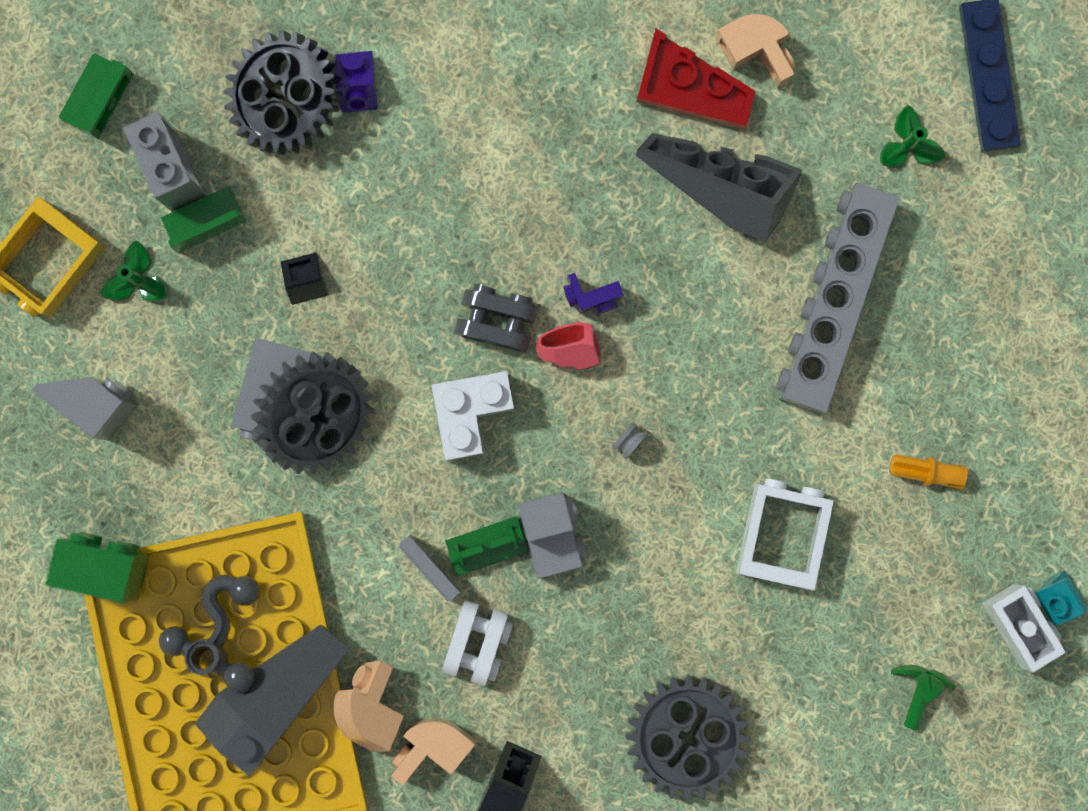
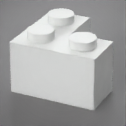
[431,371,514,461]

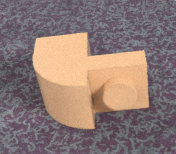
[715,14,795,88]
[333,661,404,752]
[391,718,476,786]

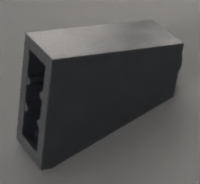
[476,741,541,811]

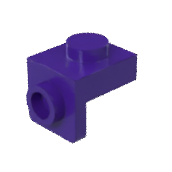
[335,51,378,113]
[563,273,624,315]

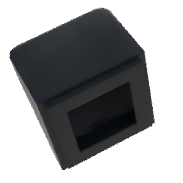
[280,252,328,305]

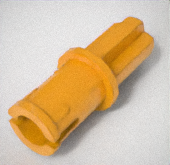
[889,454,968,490]

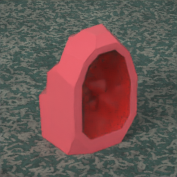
[536,322,602,370]

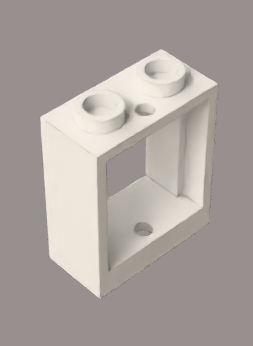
[736,478,834,591]

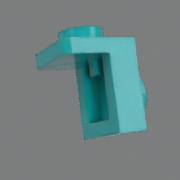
[1035,571,1087,626]

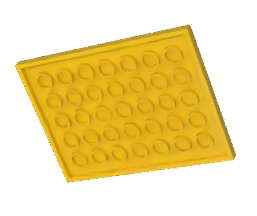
[84,511,368,811]

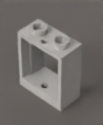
[123,111,206,212]

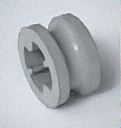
[612,422,647,459]

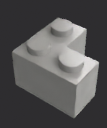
[518,492,587,579]

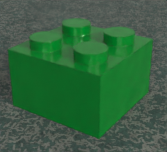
[45,532,150,603]

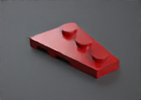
[636,28,756,130]

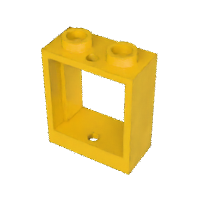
[0,196,106,318]

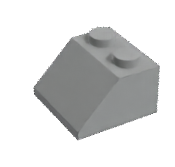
[32,377,138,441]

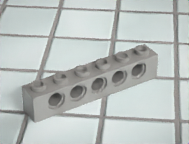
[776,182,900,414]

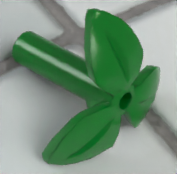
[880,105,946,168]
[101,241,167,302]
[891,665,956,730]

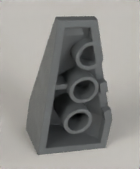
[636,133,802,242]
[195,624,350,776]

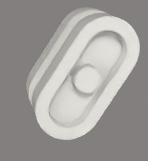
[441,600,513,687]

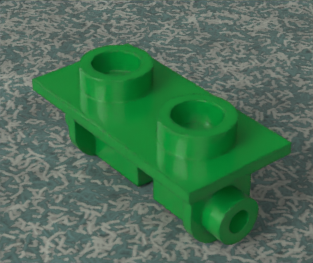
[445,516,529,576]

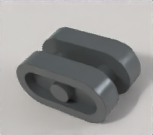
[454,284,538,353]

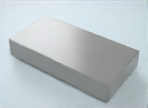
[399,535,462,602]

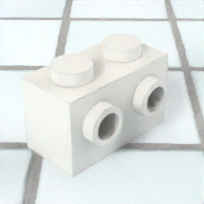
[982,584,1066,672]

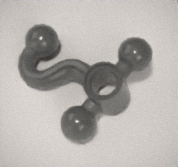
[159,575,260,693]

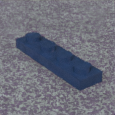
[959,0,1021,152]

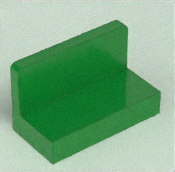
[59,54,134,139]
[161,186,247,253]

